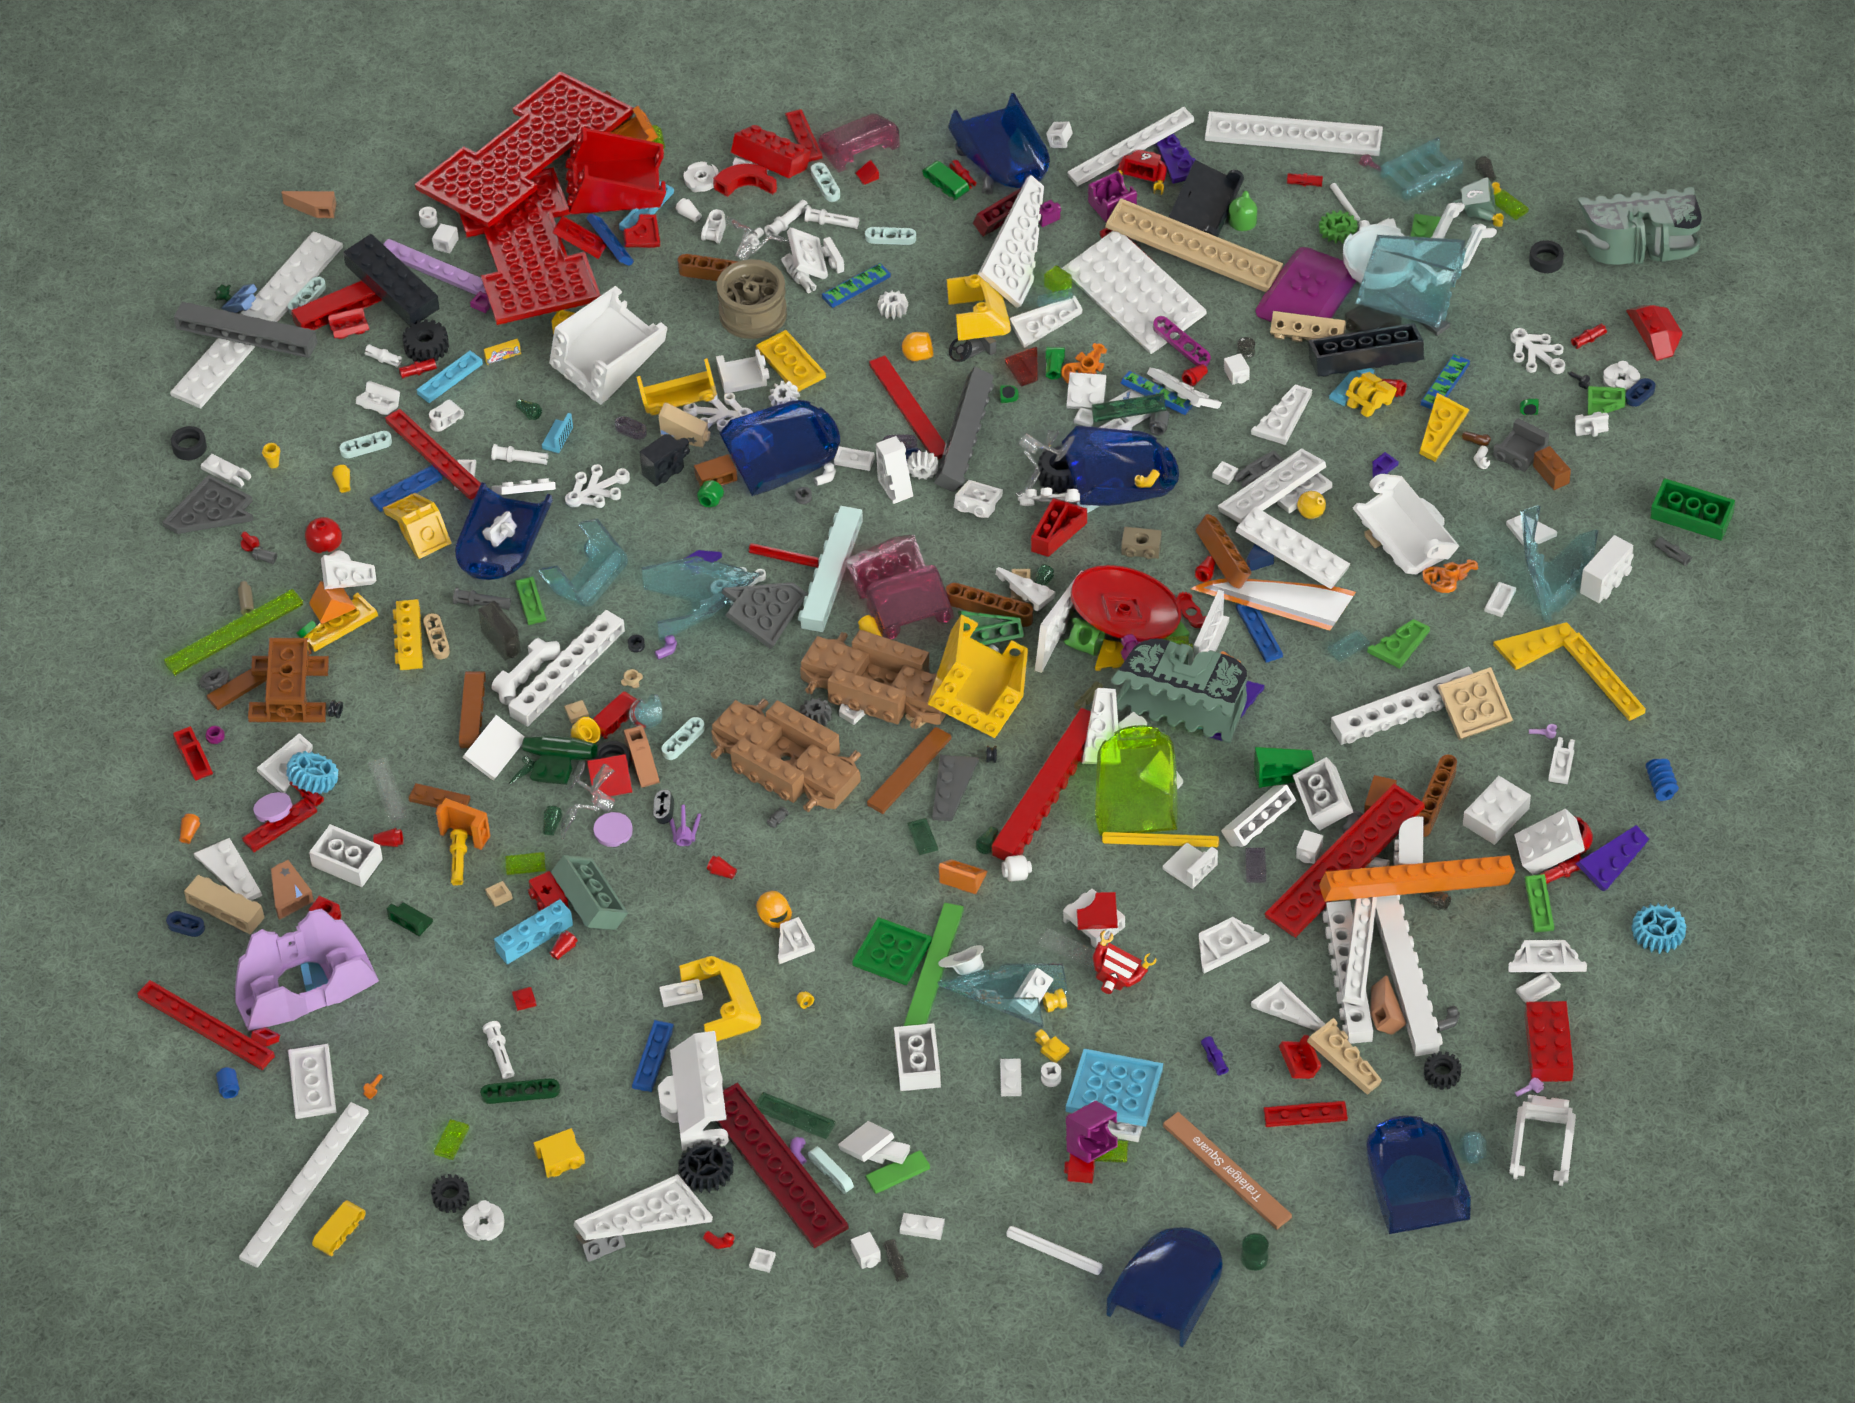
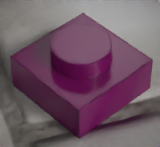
[470,291,491,313]

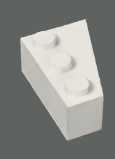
[876,436,913,504]

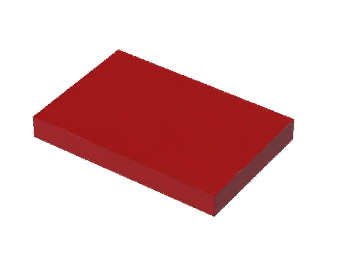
[552,216,607,259]

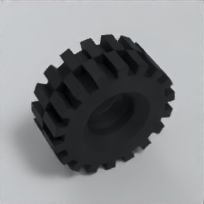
[402,319,449,362]

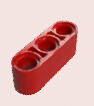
[593,691,641,739]

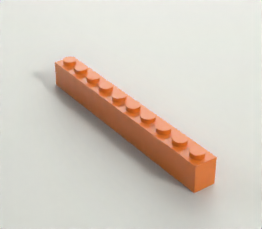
[1319,855,1515,901]

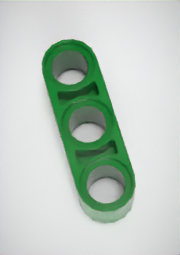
[922,160,969,201]

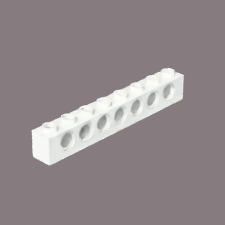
[508,610,625,727]
[1331,667,1473,745]
[1323,901,1373,1044]

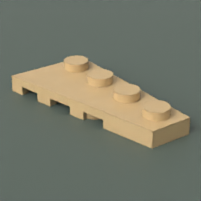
[1307,1018,1382,1095]

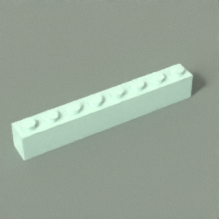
[798,506,863,632]

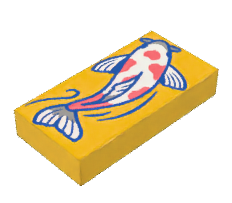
[483,339,521,365]

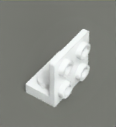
[1163,843,1218,889]

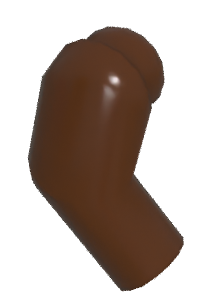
[1462,431,1491,446]

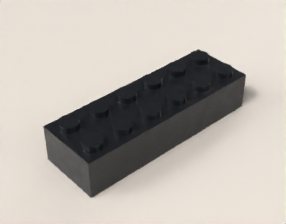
[343,233,440,326]
[1308,323,1424,377]

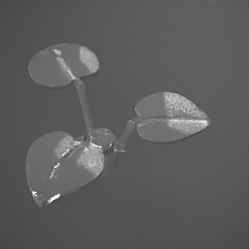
[726,217,790,260]
[1015,430,1075,496]
[559,760,615,840]

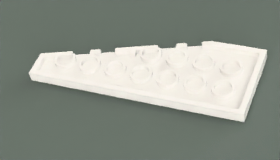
[978,175,1044,308]

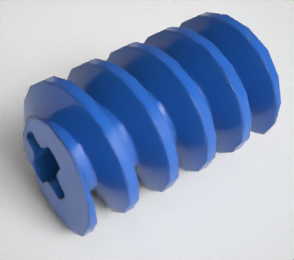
[1645,759,1679,801]

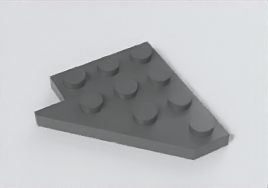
[162,475,253,534]
[721,582,808,649]

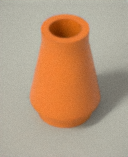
[179,814,200,844]

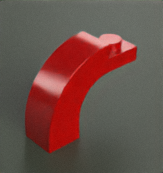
[713,164,777,197]

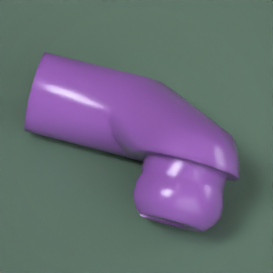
[655,635,677,660]
[789,1137,807,1165]

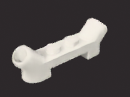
[492,638,561,705]

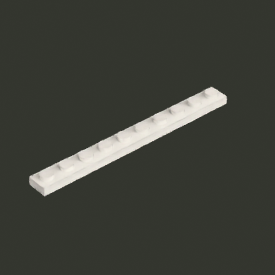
[239,1102,369,1268]

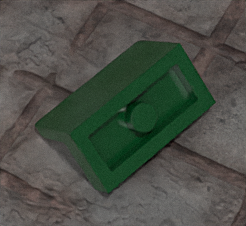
[386,902,433,937]

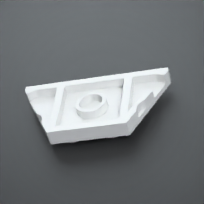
[1199,917,1270,973]
[1508,940,1587,973]

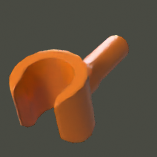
[364,1074,383,1099]

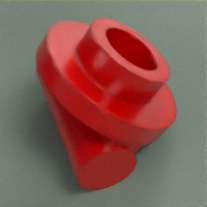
[241,531,260,552]

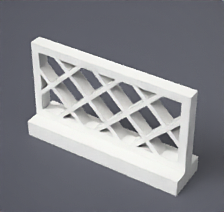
[1193,590,1229,660]

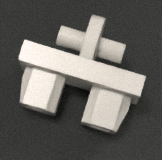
[1575,412,1609,437]
[483,511,517,547]

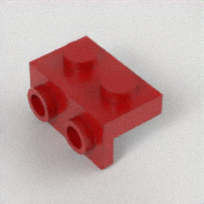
[328,307,369,339]
[1279,1035,1321,1079]

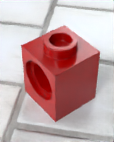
[309,896,342,920]

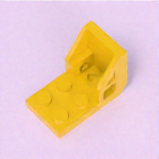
[383,493,452,559]

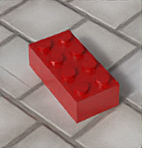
[731,125,811,178]
[1525,1001,1574,1082]

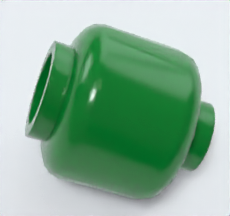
[697,480,724,507]

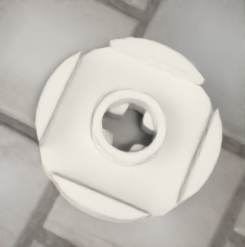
[684,162,719,192]
[1603,361,1640,394]
[462,1200,505,1241]

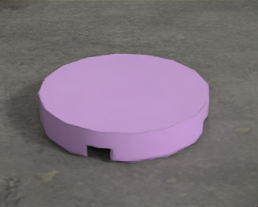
[253,792,293,822]
[593,812,633,847]

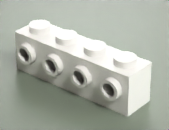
[1221,785,1297,847]

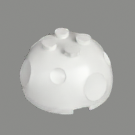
[1343,224,1415,289]

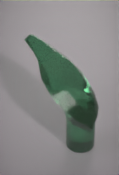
[509,755,535,785]

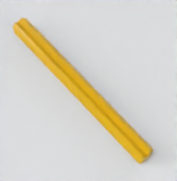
[1102,832,1219,847]

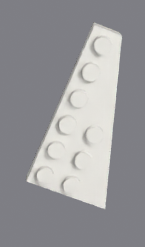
[1035,571,1083,673]
[574,1175,713,1240]

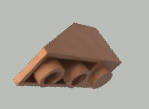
[282,191,336,218]
[624,725,660,788]
[1370,976,1406,1035]

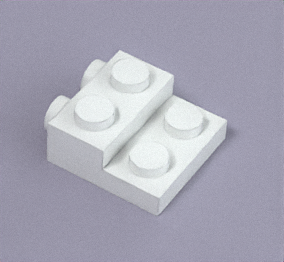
[954,480,1003,518]

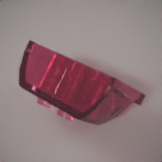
[845,535,927,599]

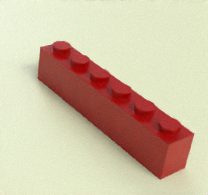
[291,281,383,330]

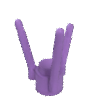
[670,805,701,846]

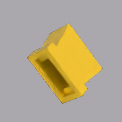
[533,1128,585,1178]

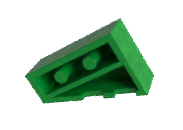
[958,611,1024,645]
[1254,747,1315,788]

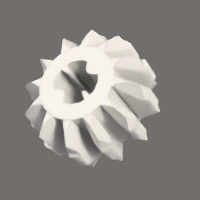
[877,290,908,320]
[769,380,800,412]
[907,450,938,480]

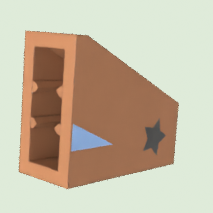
[271,860,314,920]

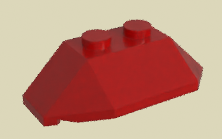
[1626,305,1683,361]

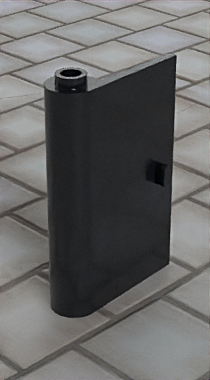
[1168,160,1244,237]

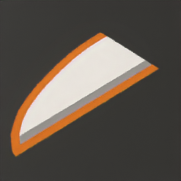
[1191,578,1356,631]

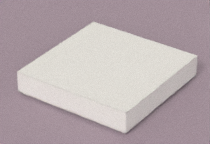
[838,1121,894,1162]

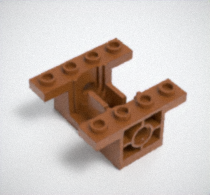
[248,638,329,723]

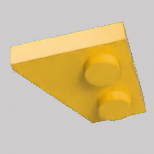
[1095,639,1124,671]

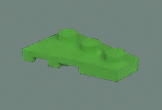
[1367,619,1430,669]

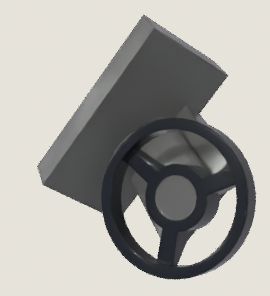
[949,336,996,362]

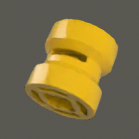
[1042,988,1067,1013]

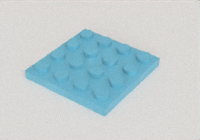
[1066,1049,1163,1127]

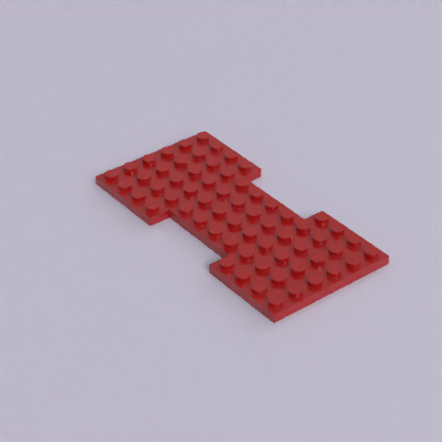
[414,71,634,228]
[458,167,601,325]

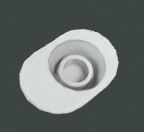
[938,945,984,976]

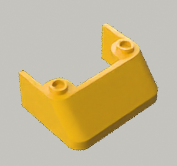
[947,274,1011,341]
[637,358,717,415]
[679,956,761,1042]

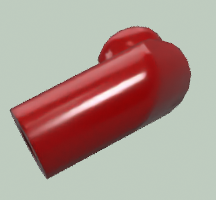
[703,1231,735,1249]

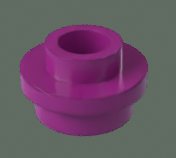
[205,726,225,744]

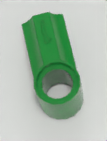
[1045,346,1065,380]

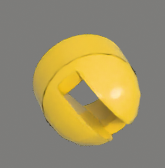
[796,991,814,1009]

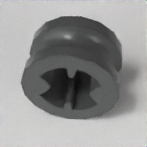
[795,487,812,504]

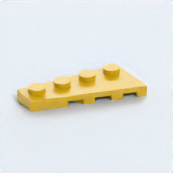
[1419,393,1469,462]
[303,592,378,652]
[1493,622,1576,670]

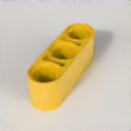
[312,1200,366,1256]

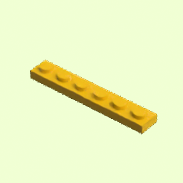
[1563,633,1646,721]

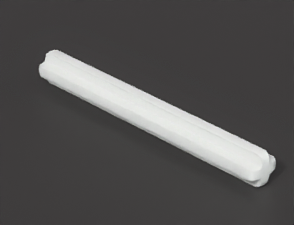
[1007,1226,1102,1275]

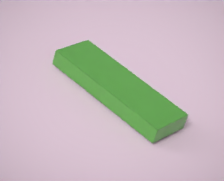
[515,577,546,625]
[1524,874,1555,933]
[866,1150,930,1194]

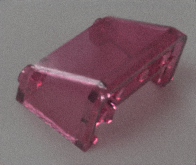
[818,113,900,173]
[866,565,954,639]

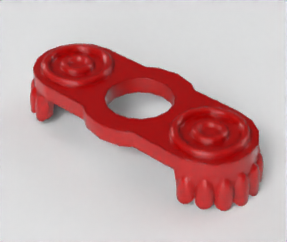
[1176,592,1206,628]

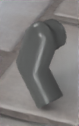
[1437,1006,1460,1032]

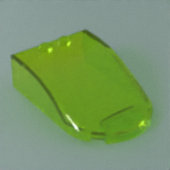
[1095,725,1178,836]

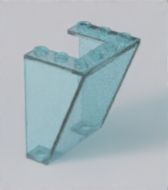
[1356,235,1467,328]

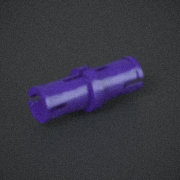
[1201,1036,1229,1076]

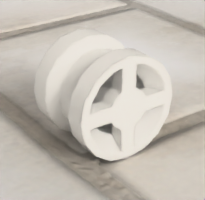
[419,206,438,228]
[1041,1062,1061,1087]

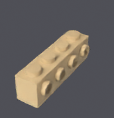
[1270,311,1346,342]
[184,875,264,935]

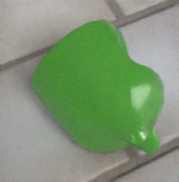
[1229,191,1257,231]
[1064,618,1106,656]

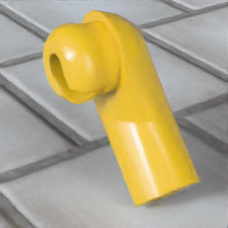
[1134,469,1160,488]

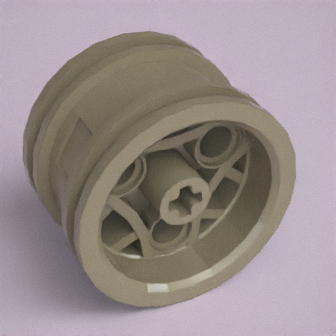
[717,259,787,339]

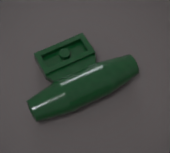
[522,735,598,785]

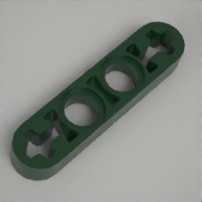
[480,1078,560,1104]

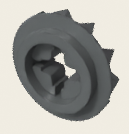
[200,668,230,690]

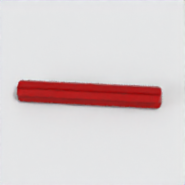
[748,543,819,568]

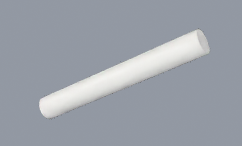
[1330,183,1360,221]

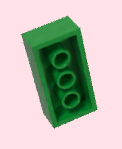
[1650,478,1735,541]

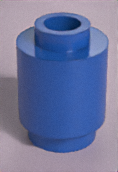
[216,1067,239,1099]

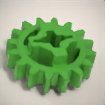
[1319,210,1358,244]

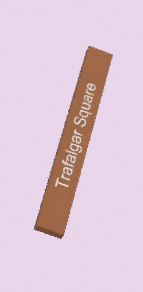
[1163,1112,1292,1230]

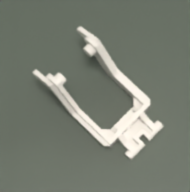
[1404,203,1497,291]
[1509,1094,1576,1186]

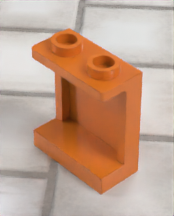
[610,106,658,142]
[436,798,491,850]

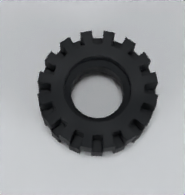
[1424,1051,1461,1090]
[431,1174,469,1213]

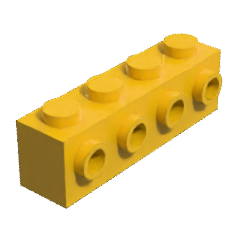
[393,599,423,670]

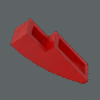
[173,726,213,781]

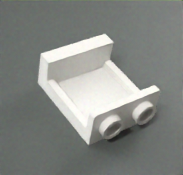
[716,349,769,394]
[1063,889,1125,949]

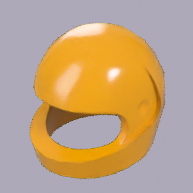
[902,332,933,361]
[756,891,792,928]

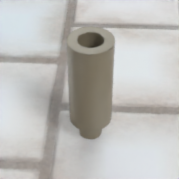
[238,581,255,615]

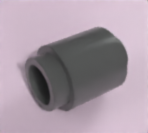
[1149,408,1169,436]

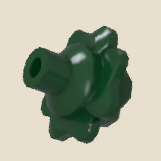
[214,284,232,302]

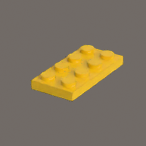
[756,330,826,392]

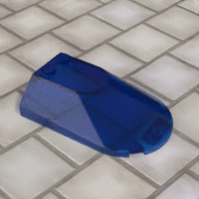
[455,482,553,580]

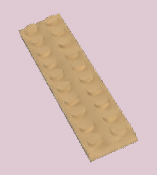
[1106,199,1283,292]

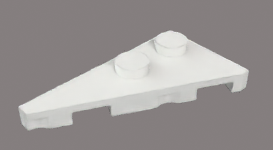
[995,567,1056,611]
[1251,981,1325,1031]

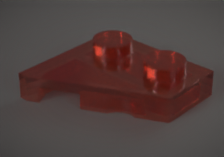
[1005,347,1038,387]

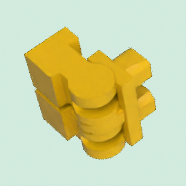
[1345,372,1397,417]

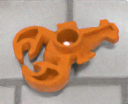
[1061,343,1107,384]
[1422,559,1478,593]

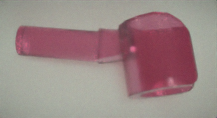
[1359,154,1383,172]

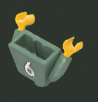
[1453,177,1504,227]

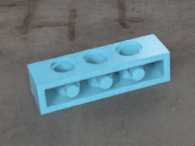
[494,900,573,964]

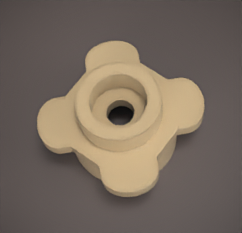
[621,669,643,688]

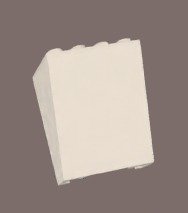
[549,286,667,404]

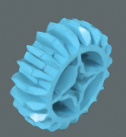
[286,751,338,794]
[1632,902,1686,954]

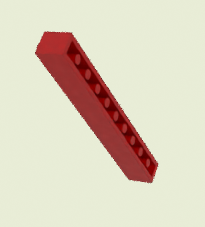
[992,708,1091,861]

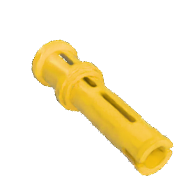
[449,829,468,885]

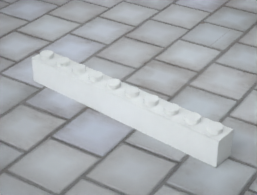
[1375,895,1442,1056]

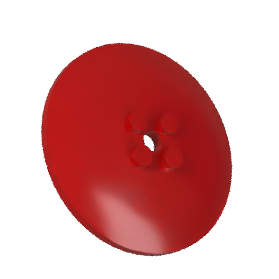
[1071,565,1182,642]

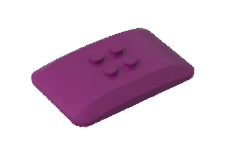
[1255,247,1357,322]

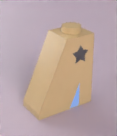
[659,403,710,447]

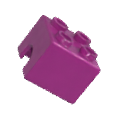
[1088,171,1137,223]
[1065,1100,1118,1163]

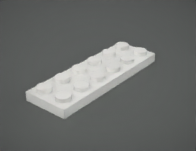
[1218,448,1326,523]
[1236,507,1350,589]

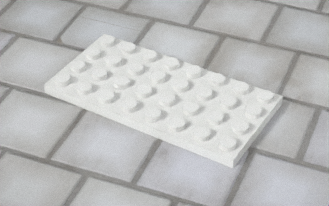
[1062,231,1207,354]

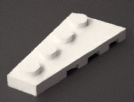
[1009,296,1082,348]
[1147,367,1222,409]

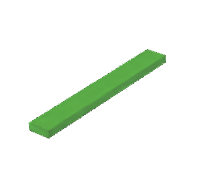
[904,902,964,1026]

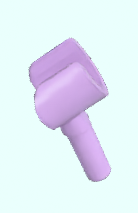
[1529,724,1557,738]
[1515,1078,1544,1097]

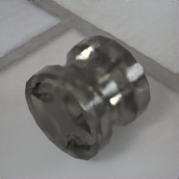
[1237,337,1255,359]

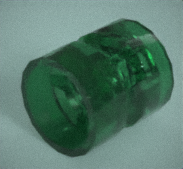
[1241,1233,1269,1271]

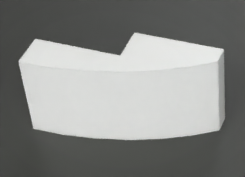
[869,1141,910,1164]

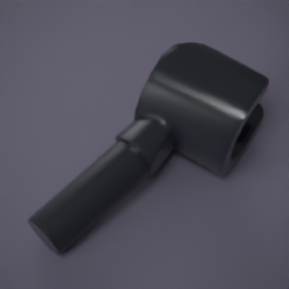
[1569,371,1591,389]

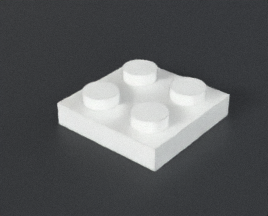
[1066,372,1106,411]

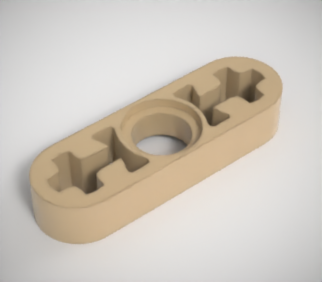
[424,613,450,659]

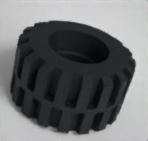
[1038,446,1084,494]

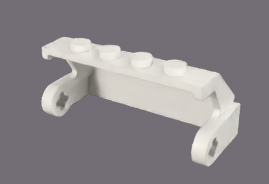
[1353,474,1459,574]
[658,1031,729,1151]

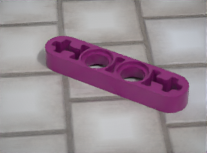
[1153,316,1211,366]

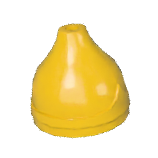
[1297,491,1326,519]
[571,717,600,743]

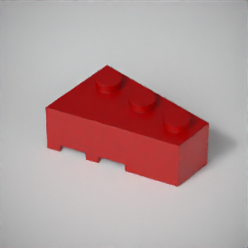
[1031,498,1087,557]

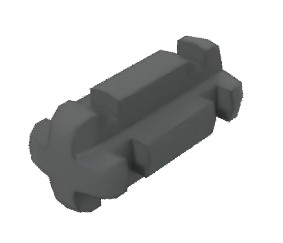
[767,807,789,828]

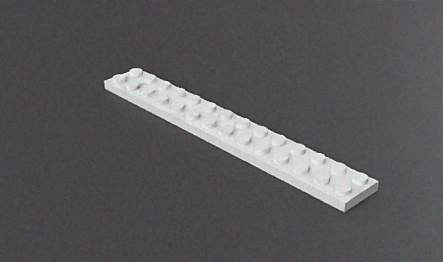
[170,231,343,408]

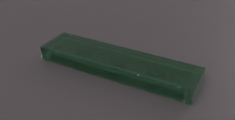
[1092,393,1166,422]
[755,1092,836,1139]

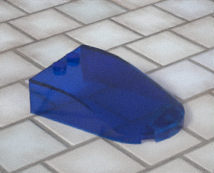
[948,93,1050,188]
[719,400,840,496]
[1062,426,1179,506]
[1367,1116,1471,1234]
[1107,1227,1223,1347]

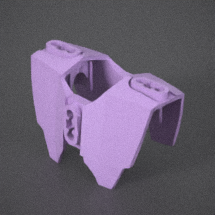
[235,909,379,1031]

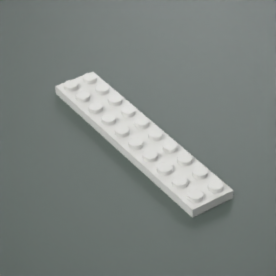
[1205,111,1383,156]

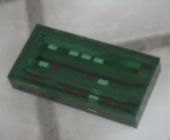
[907,818,938,856]

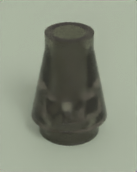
[1475,156,1497,182]
[1420,891,1451,911]

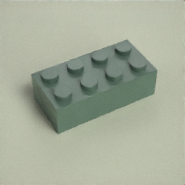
[551,855,628,930]

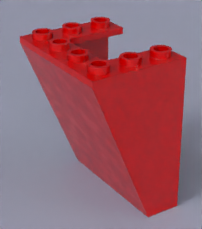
[565,128,666,214]

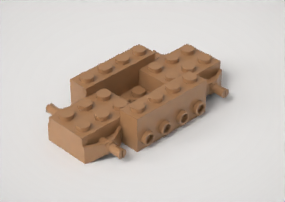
[800,630,946,729]
[711,699,861,812]

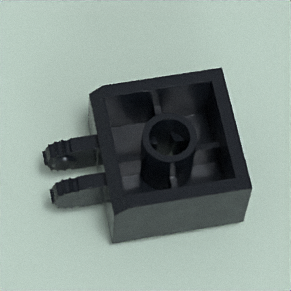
[639,434,690,487]

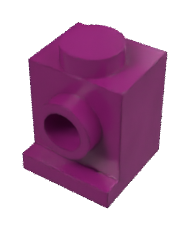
[1038,200,1061,227]

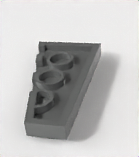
[932,755,979,821]

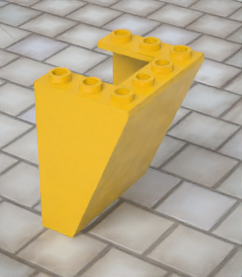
[928,614,1028,738]

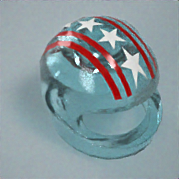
[629,694,662,729]

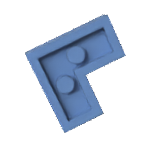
[222,284,257,313]

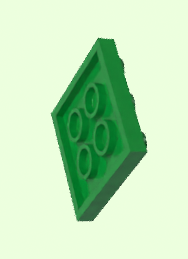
[852,917,932,986]

